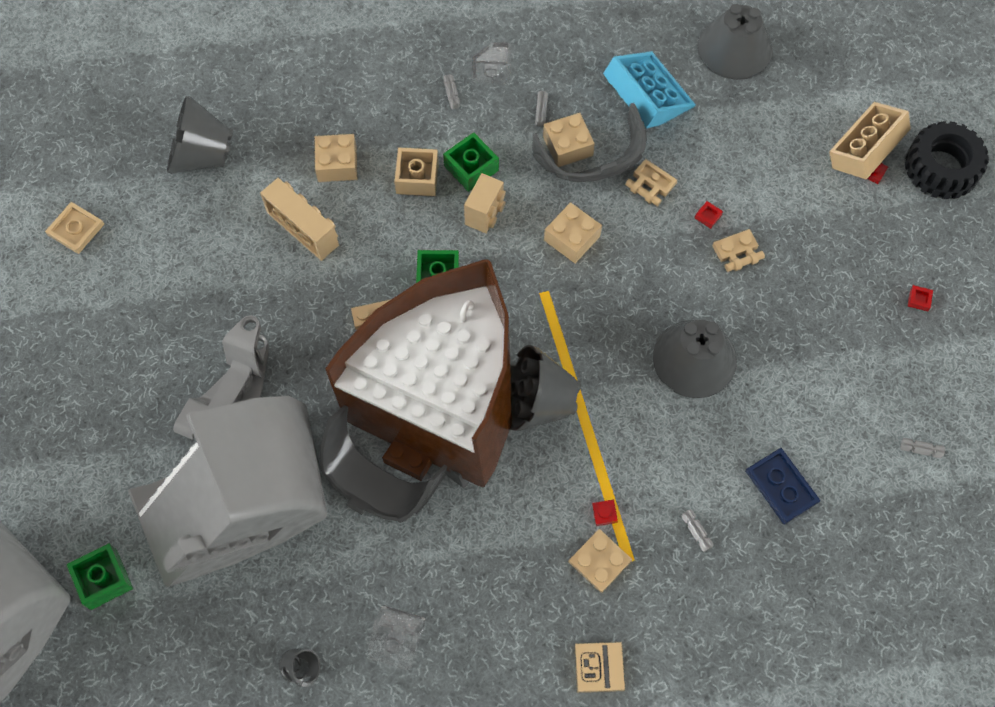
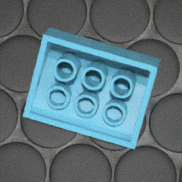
[603,52,696,128]

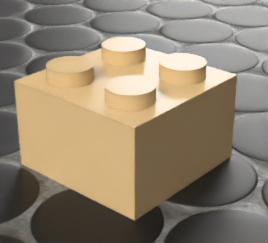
[543,113,595,167]
[315,134,357,182]
[394,148,439,196]
[464,173,506,234]
[544,202,602,263]

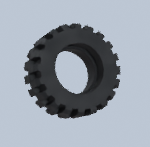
[905,121,989,199]

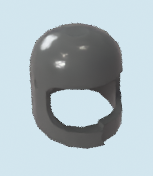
[279,648,321,687]

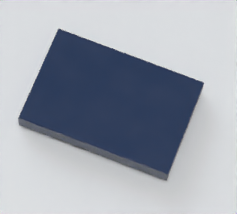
[745,448,821,525]

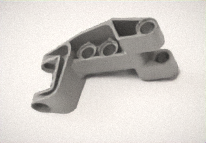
[173,315,269,440]

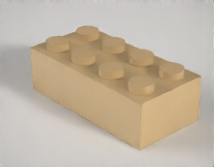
[829,102,911,179]
[260,178,339,261]

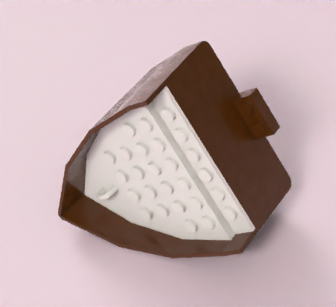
[325,259,512,487]

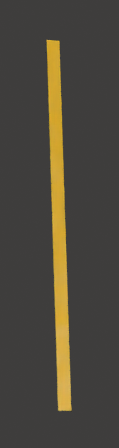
[539,291,635,561]

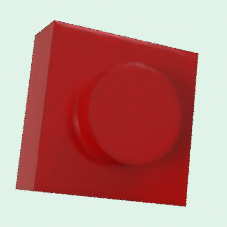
[867,163,888,184]
[695,201,723,229]
[907,285,934,312]
[592,499,618,526]

